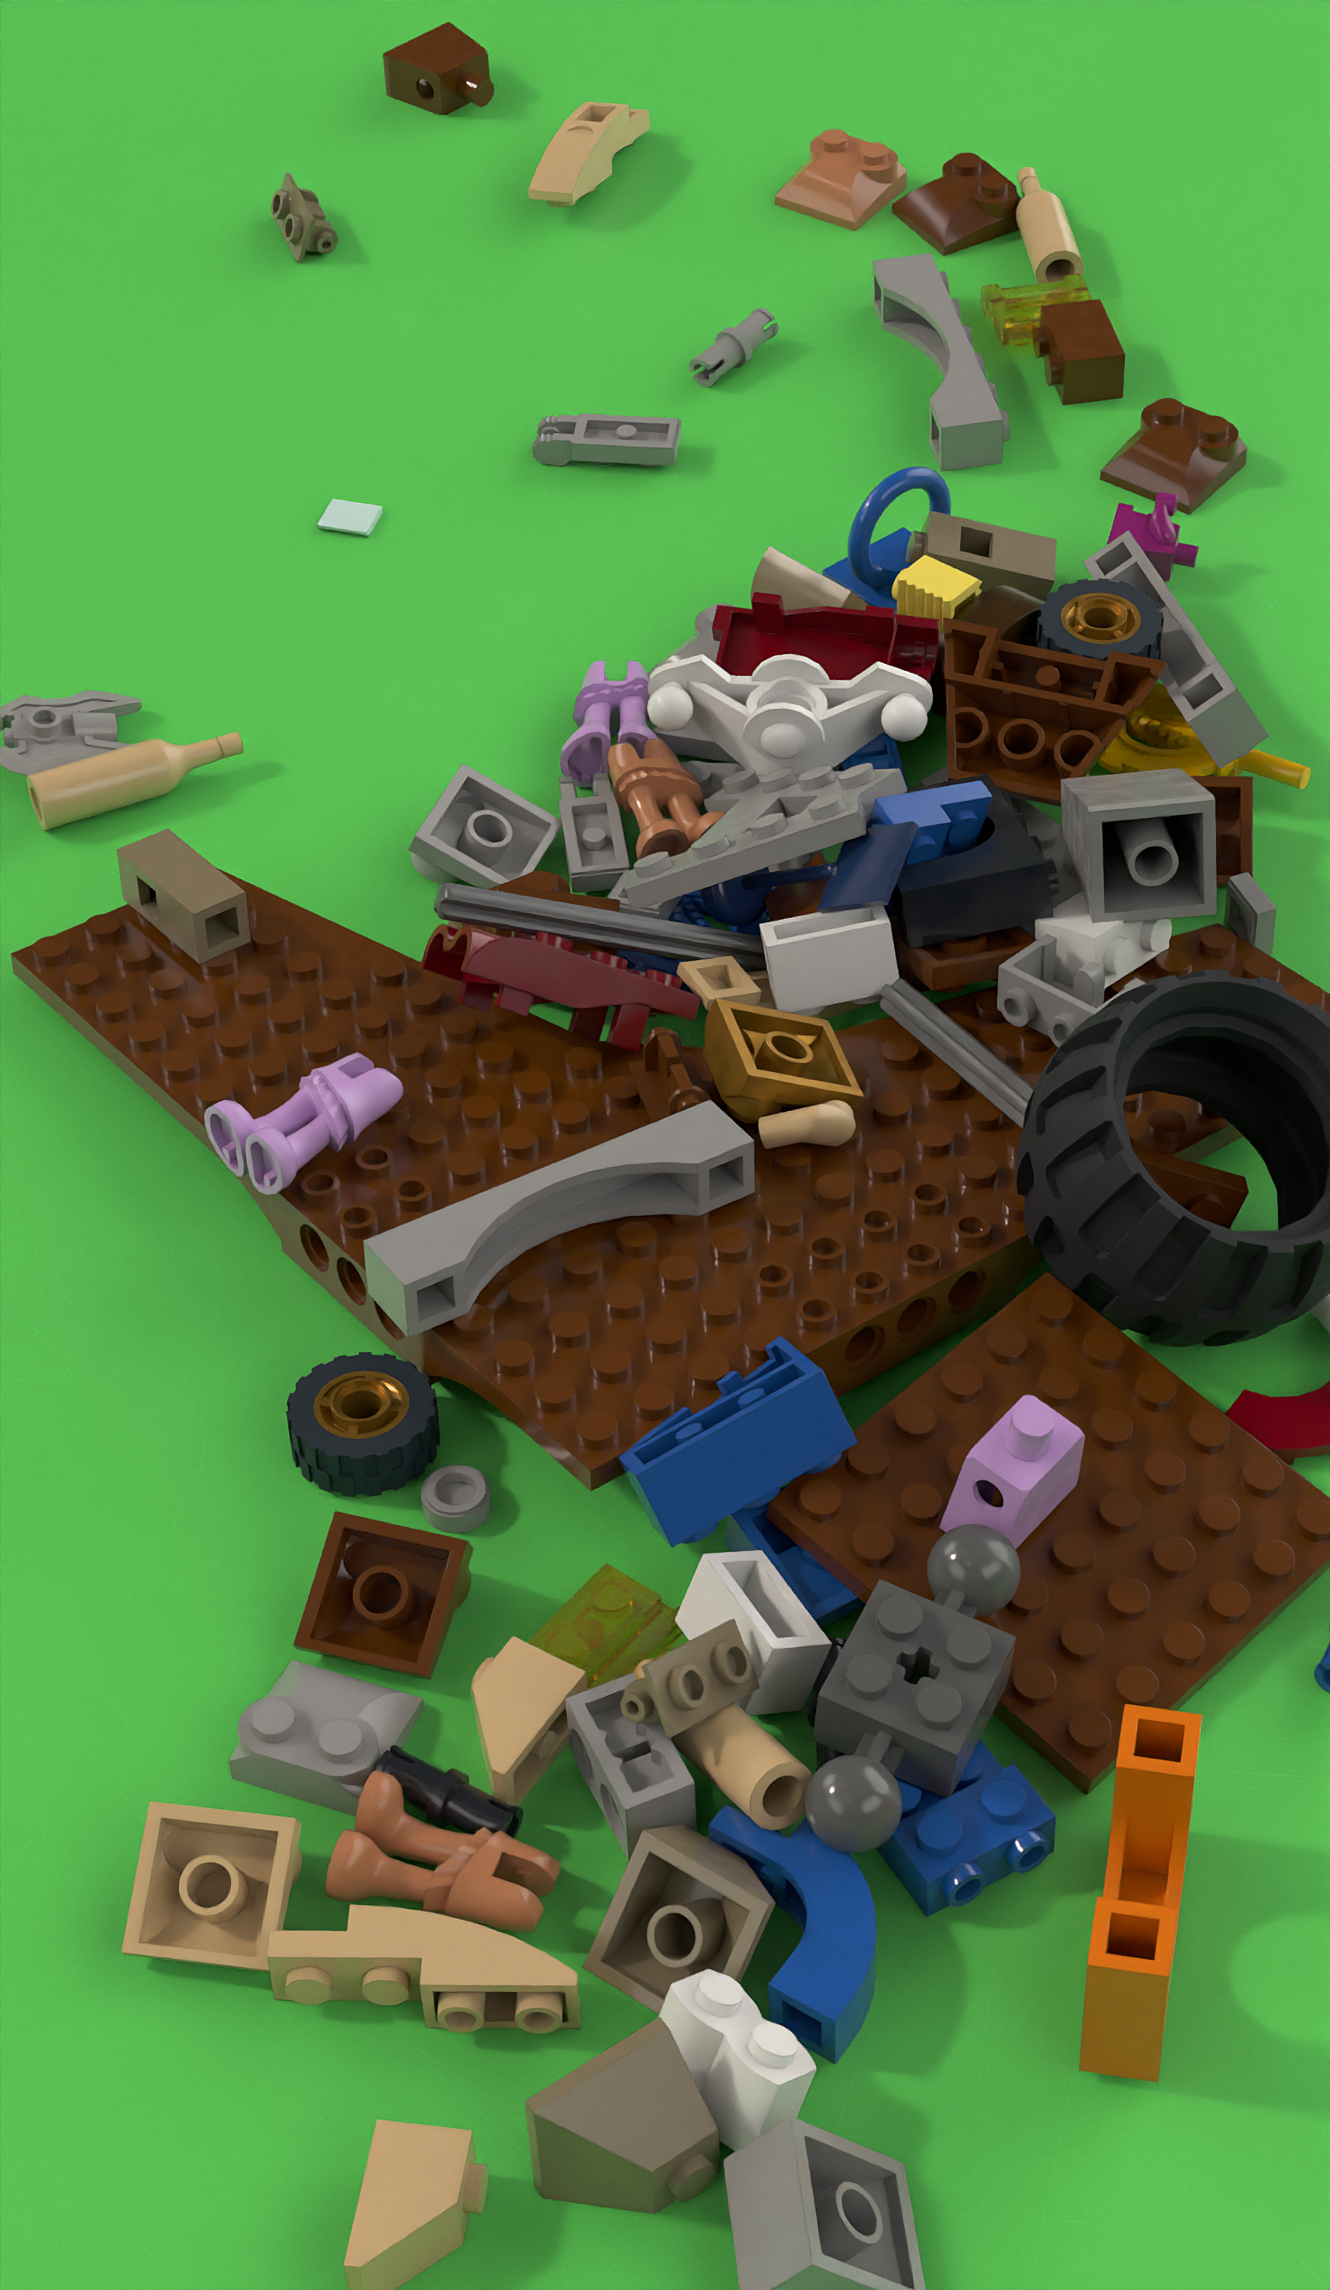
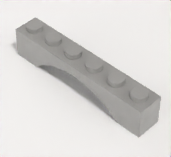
[872,253,1010,471]
[1083,530,1269,769]
[363,1100,754,1338]

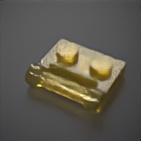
[981,274,1093,346]

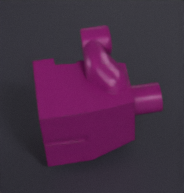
[1107,492,1199,582]

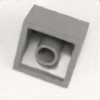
[723,2116,926,2290]

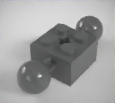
[805,1524,1021,1854]

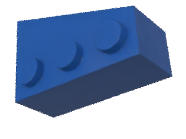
[618,1336,858,1547]

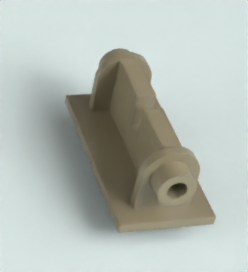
[271,173,338,263]
[620,1618,760,1738]

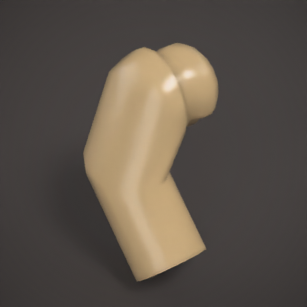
[758,1100,856,1149]

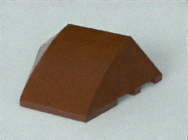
[943,618,1168,807]

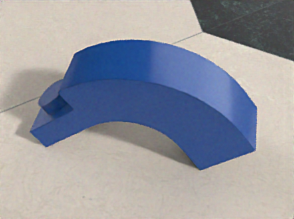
[708,1804,876,2064]

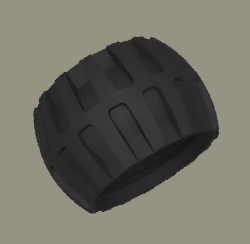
[1016,969,1330,1347]

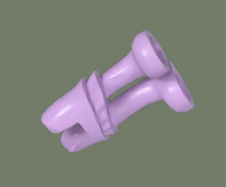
[560,661,658,788]
[204,1052,403,1195]

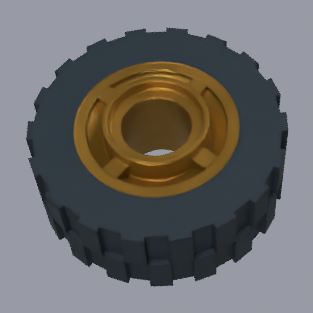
[1036,578,1164,661]
[286,1352,440,1497]

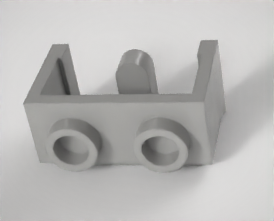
[997,934,1145,1048]

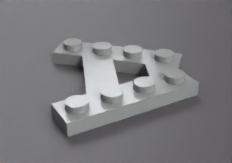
[624,763,908,912]

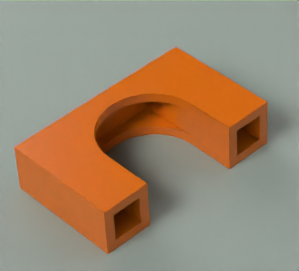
[1079,1704,1202,2083]

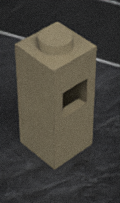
[906,511,1056,601]
[117,829,251,964]

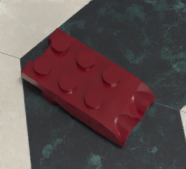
[712,592,939,685]
[419,924,701,1052]

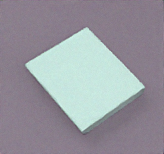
[317,499,383,536]

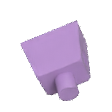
[940,1395,1085,1550]

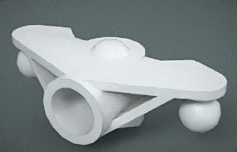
[647,654,933,775]

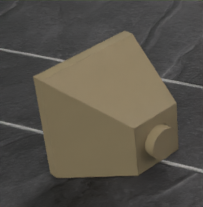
[583,1824,775,2014]
[525,2017,720,2214]

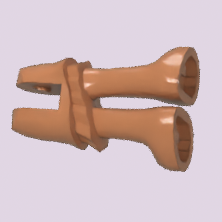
[607,738,727,860]
[326,1770,561,1933]

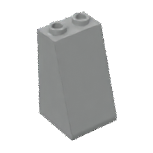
[1061,768,1217,923]

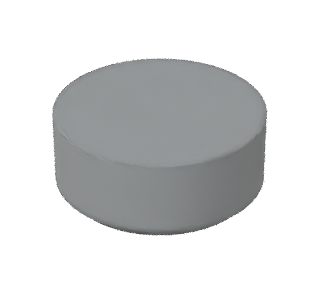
[421,1465,492,1533]

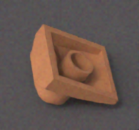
[775,129,907,231]

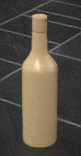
[1016,167,1084,294]
[27,731,244,831]
[634,1659,813,1831]

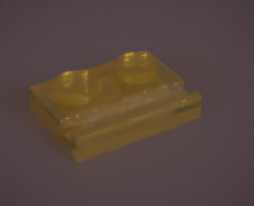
[527,1563,683,1690]

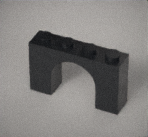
[866,773,1060,949]

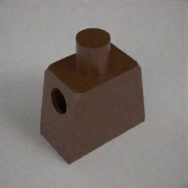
[383,22,494,115]

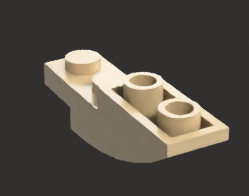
[528,101,650,208]
[267,1905,581,2034]

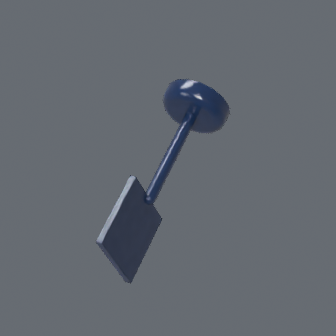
[700,821,919,927]

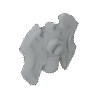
[0,690,141,776]

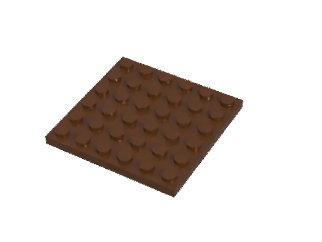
[766,1272,1330,1795]

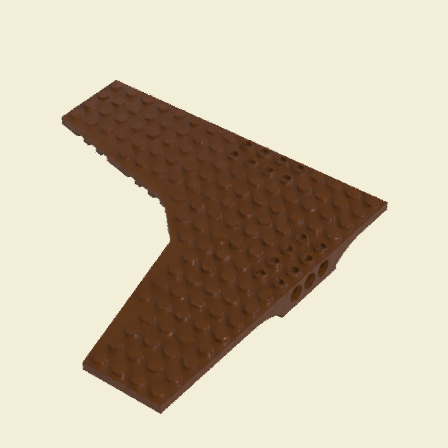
[11,868,1330,1491]

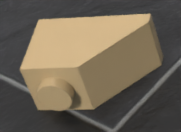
[471,1636,587,1806]
[344,2119,488,2290]

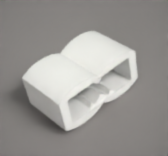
[659,1969,817,2151]

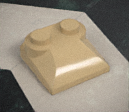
[121,1801,302,1973]

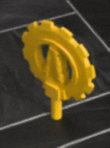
[1099,683,1311,789]

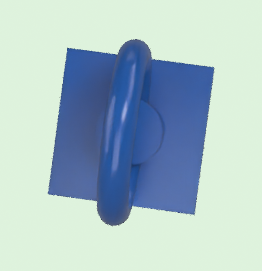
[822,466,951,614]

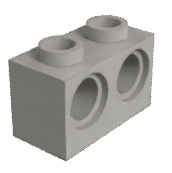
[565,1673,697,1862]

